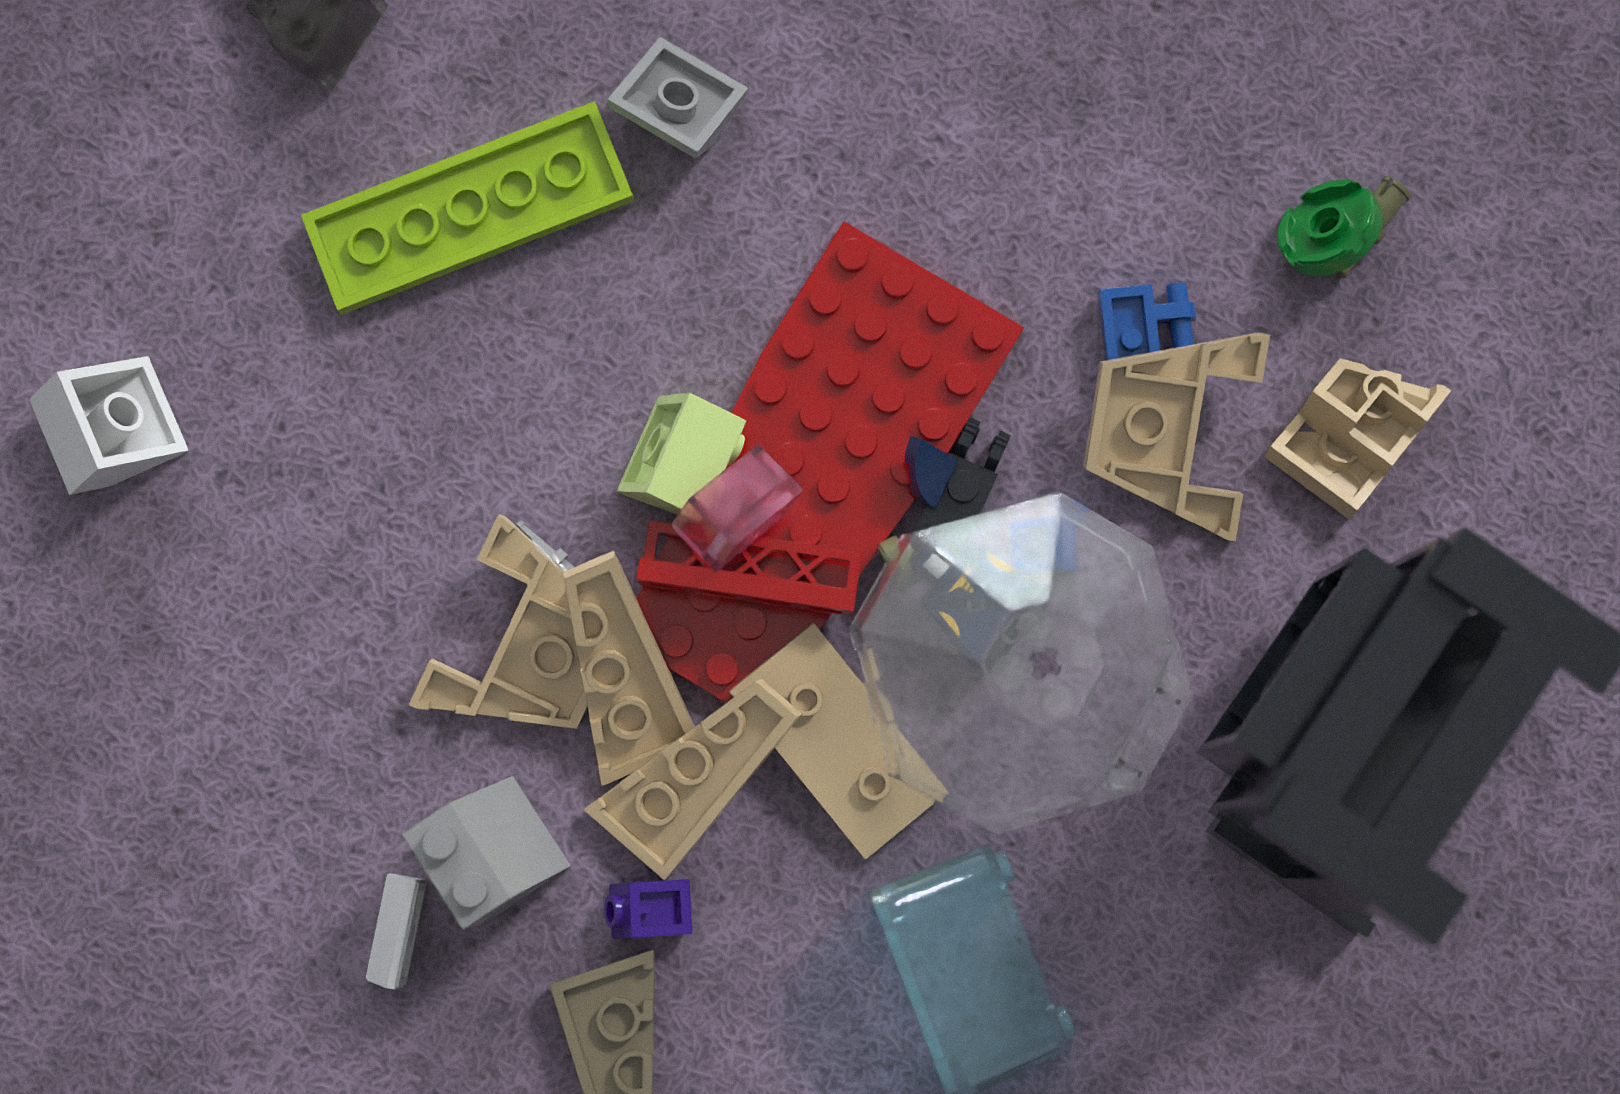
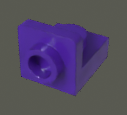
[604,879,693,939]

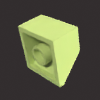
[616,393,746,519]

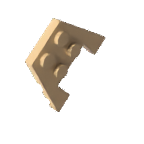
[1083,333,1270,541]
[409,514,588,729]

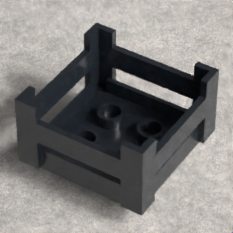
[1197,526,1620,947]

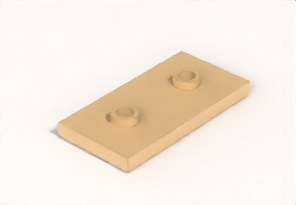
[729,623,949,860]

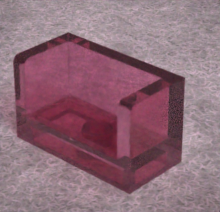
[672,444,804,572]

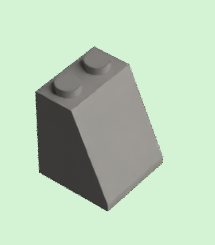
[402,776,571,929]

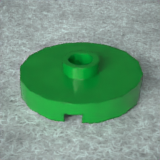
[1277,179,1383,276]

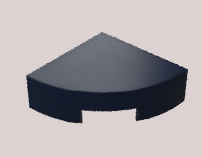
[905,436,958,508]

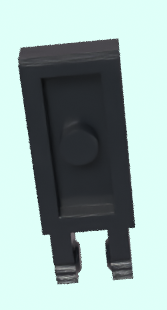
[906,417,1011,560]

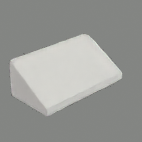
[366,873,427,990]

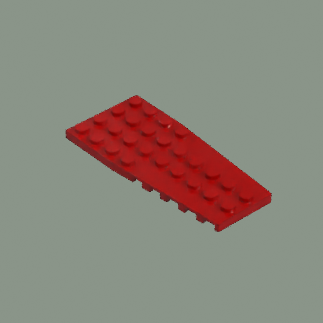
[637,221,1024,703]

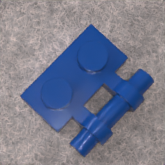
[1097,282,1196,361]

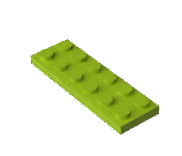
[301,101,634,315]

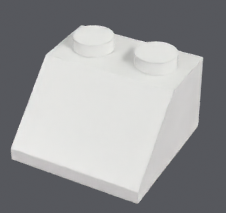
[29,356,188,495]

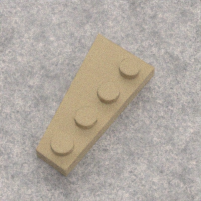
[563,551,695,786]
[583,679,802,881]

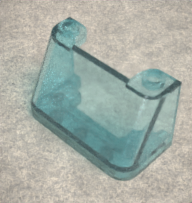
[867,844,1076,1094]

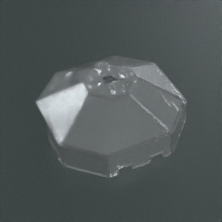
[849,492,1193,835]

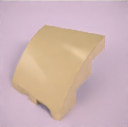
[1264,358,1451,520]

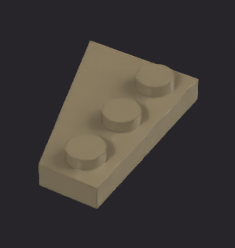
[549,949,655,1094]

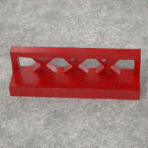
[636,520,862,617]

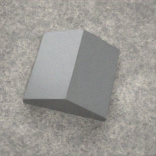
[606,37,748,159]

